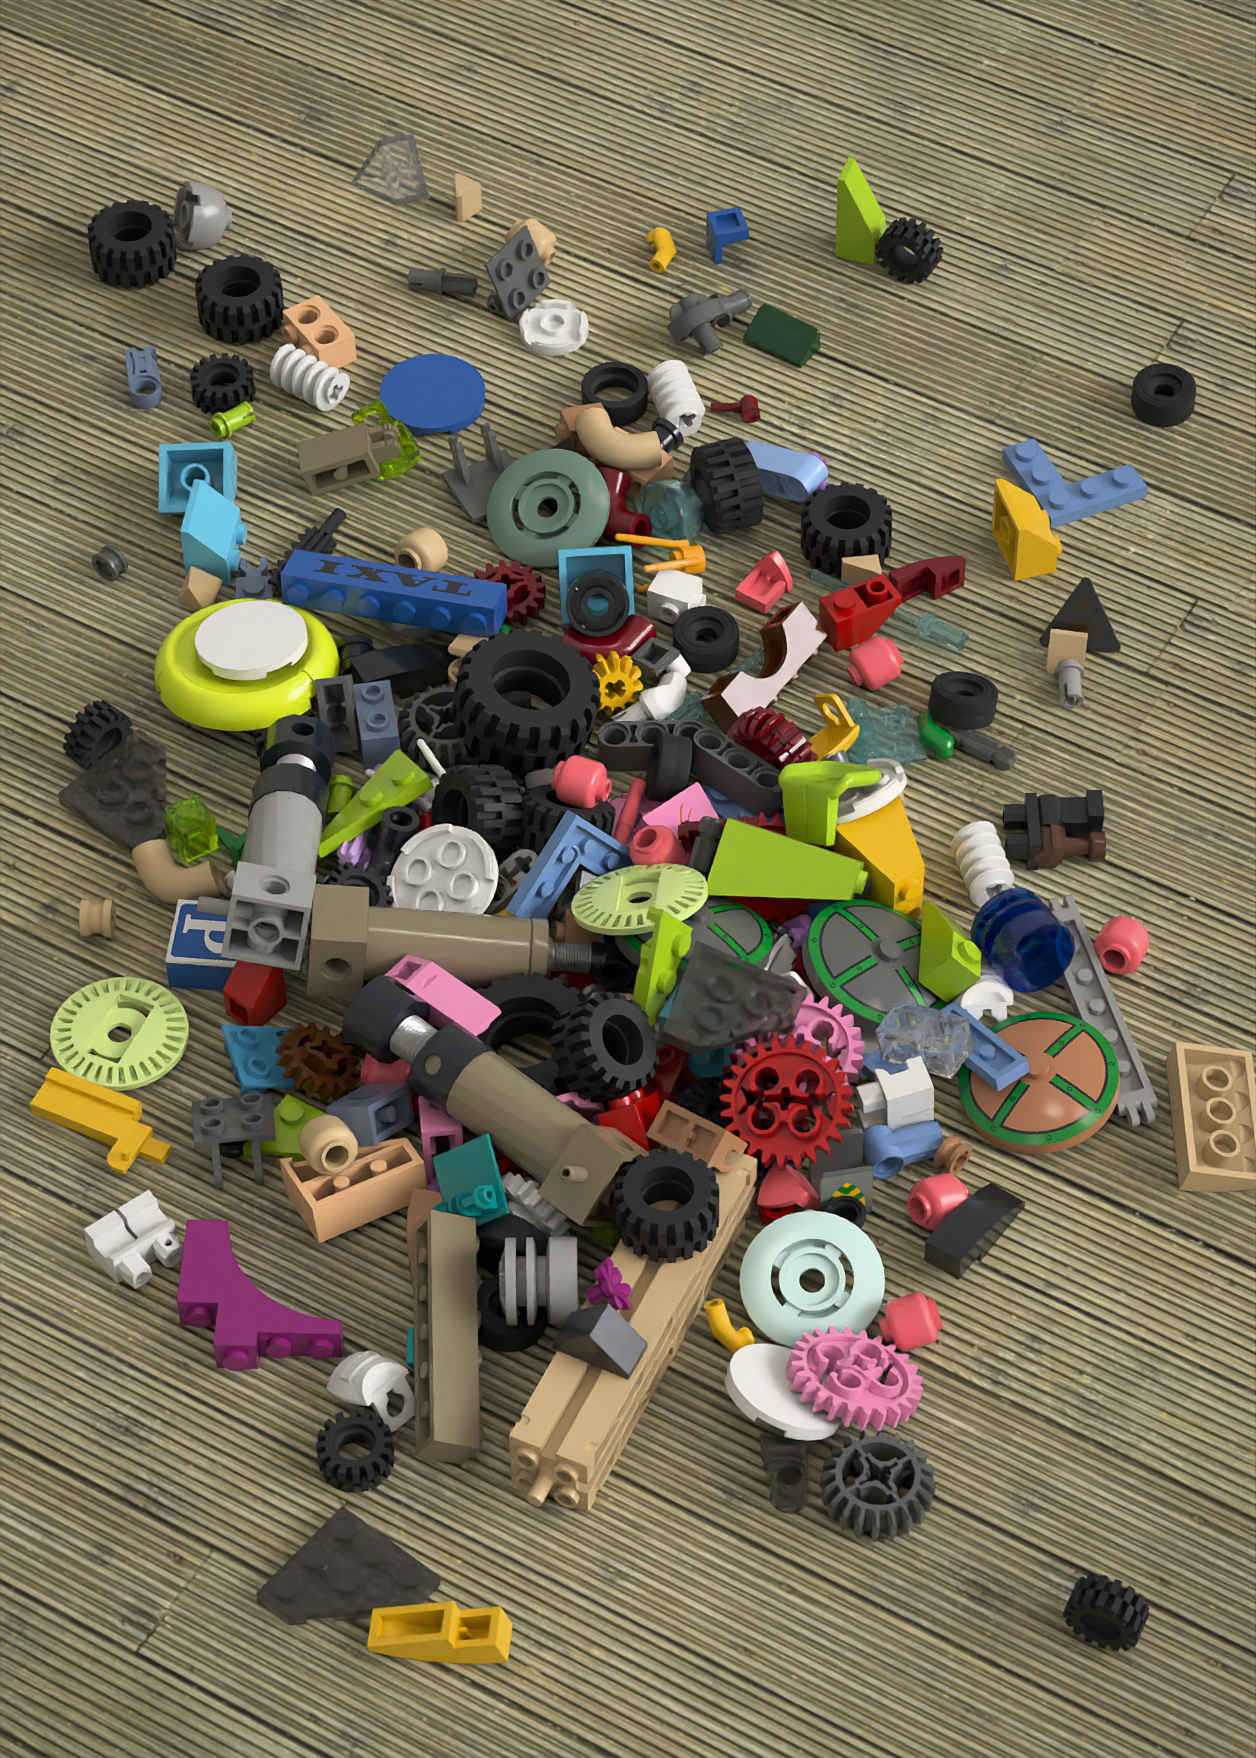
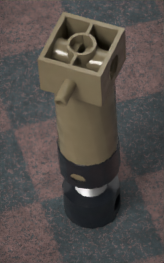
[342,975,649,1228]

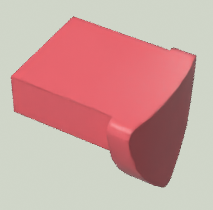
[735,550,793,614]
[757,1161,819,1211]

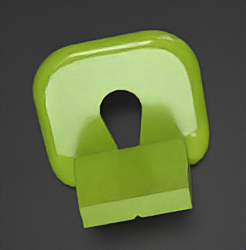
[778,761,882,846]

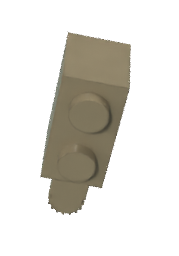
[298,422,401,496]

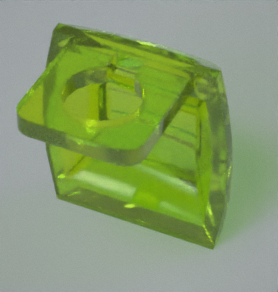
[351,400,421,481]

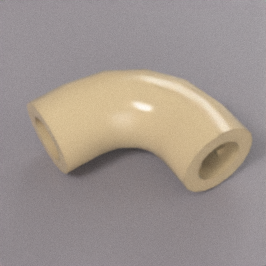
[574,408,662,470]
[132,839,226,905]

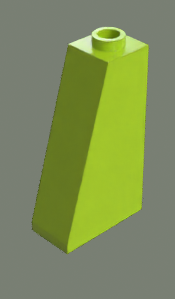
[707,818,869,900]

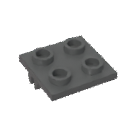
[441,423,518,524]
[192,1093,276,1189]

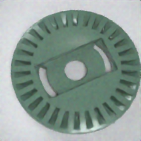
[487,448,610,569]

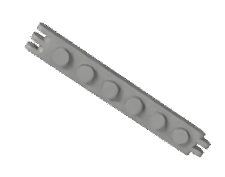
[1033,894,1158,1128]

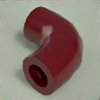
[598,467,652,549]
[562,614,657,666]

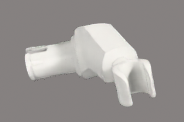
[612,653,691,721]

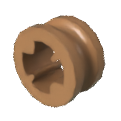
[933,1135,972,1175]

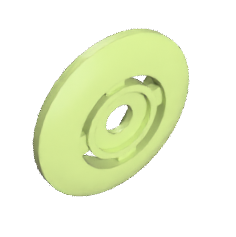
[571,863,708,935]
[50,977,189,1091]

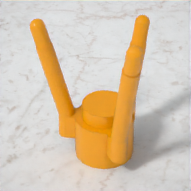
[615,533,706,593]

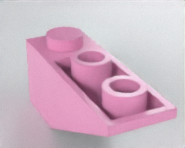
[385,954,502,1036]

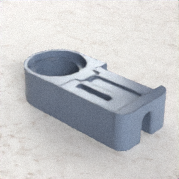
[125,346,162,409]

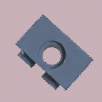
[353,680,400,770]
[326,1083,415,1146]

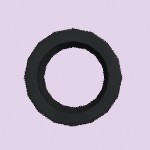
[581,361,648,427]

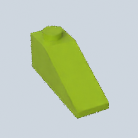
[835,157,886,266]
[918,900,982,1003]

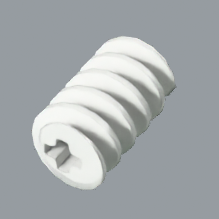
[270,344,350,411]
[647,360,705,437]
[951,821,1014,908]

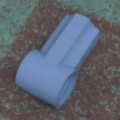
[863,1120,943,1179]

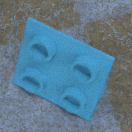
[221,1025,306,1096]

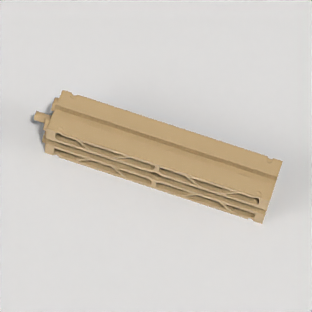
[509,1150,757,1512]

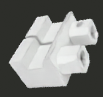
[856,1056,934,1132]
[84,1190,183,1289]

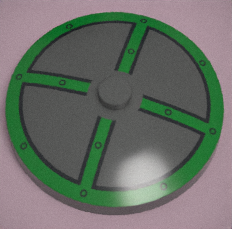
[614,895,773,986]
[802,899,948,1036]

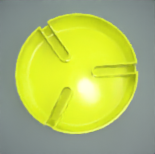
[154,598,340,731]

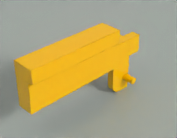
[30,1067,172,1175]

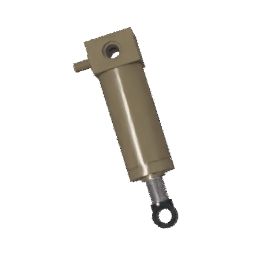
[306,884,634,999]

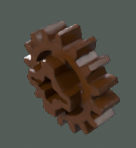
[275,1022,361,1102]

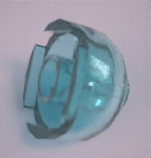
[633,478,704,553]

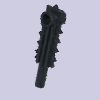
[268,508,346,596]

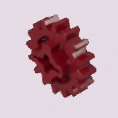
[474,560,546,627]

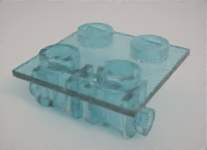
[836,697,927,766]

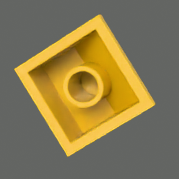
[991,478,1062,581]

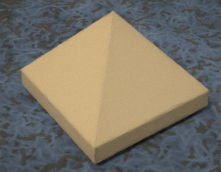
[177,565,223,610]

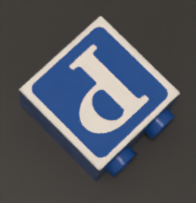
[165,899,237,991]

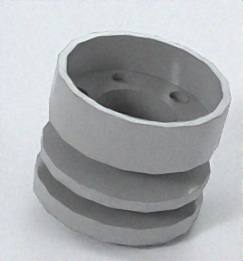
[499,1236,578,1326]

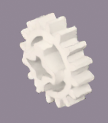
[501,1172,571,1240]

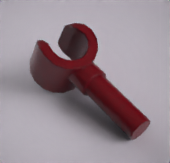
[711,395,760,423]

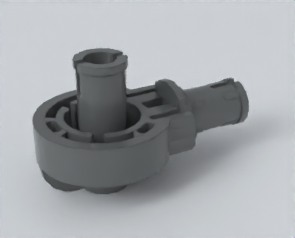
[667,289,752,356]

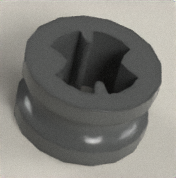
[91,545,128,582]

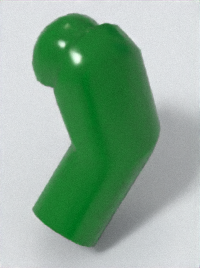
[917,712,955,760]

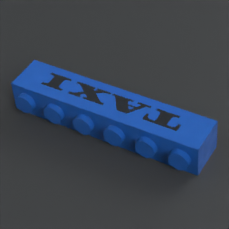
[281,549,507,638]

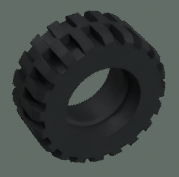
[451,629,601,773]
[475,973,586,1097]

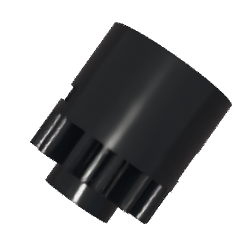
[566,568,630,637]

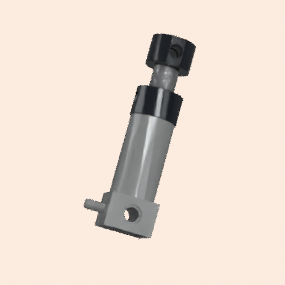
[197,714,336,971]

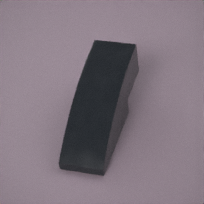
[350,644,460,700]
[924,1183,1025,1280]

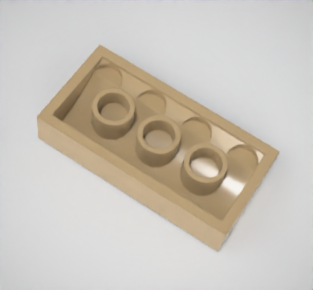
[1166,1041,1256,1192]

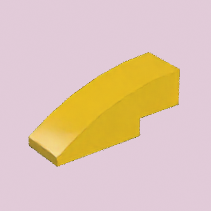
[367,1601,513,1664]

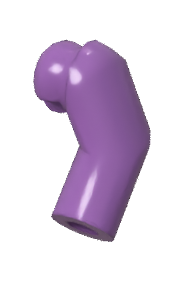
[783,914,812,949]

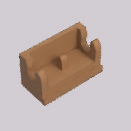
[646,1099,748,1173]

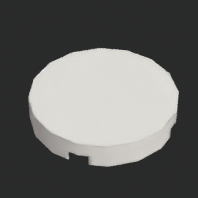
[519,299,589,356]

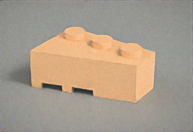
[279,1137,428,1243]

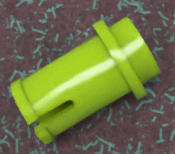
[209,401,256,439]
[326,775,356,823]

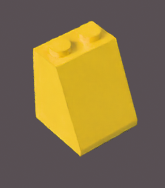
[834,795,925,921]

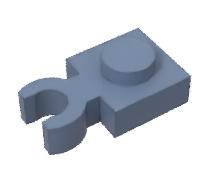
[235,557,273,600]

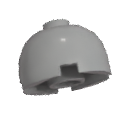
[173,180,232,250]

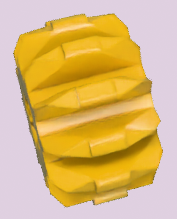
[591,650,643,717]

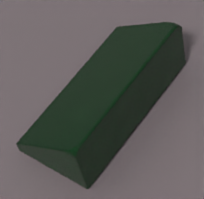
[743,303,820,368]

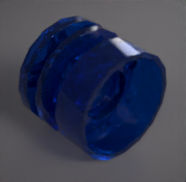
[970,888,1075,993]

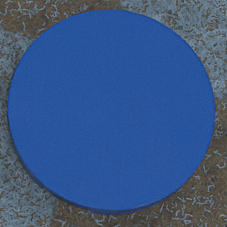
[380,354,485,437]

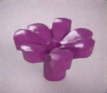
[586,1257,633,1311]

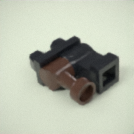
[1002,790,1106,870]

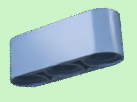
[745,441,828,502]

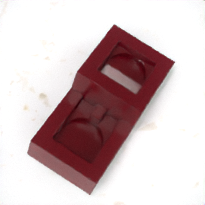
[889,556,966,604]

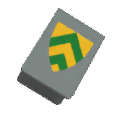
[809,1128,873,1213]

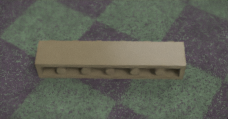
[412,1209,484,1464]

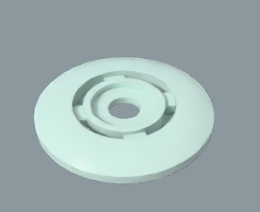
[739,1211,885,1350]

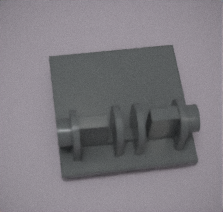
[484,225,551,322]

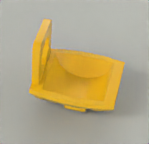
[807,693,860,761]

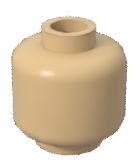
[505,218,557,267]
[394,527,448,572]
[299,1115,358,1176]

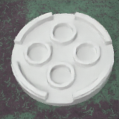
[195,601,308,681]
[825,758,907,825]
[386,824,498,914]
[724,1344,842,1440]

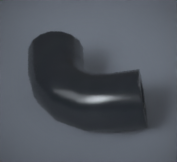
[365,806,420,886]

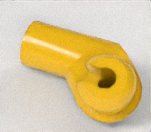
[647,227,677,273]
[703,1298,755,1354]

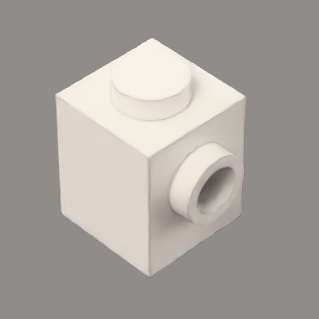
[647,569,706,624]

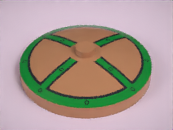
[958,1012,1120,1154]

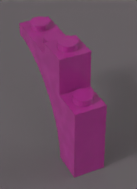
[177,1219,344,1371]

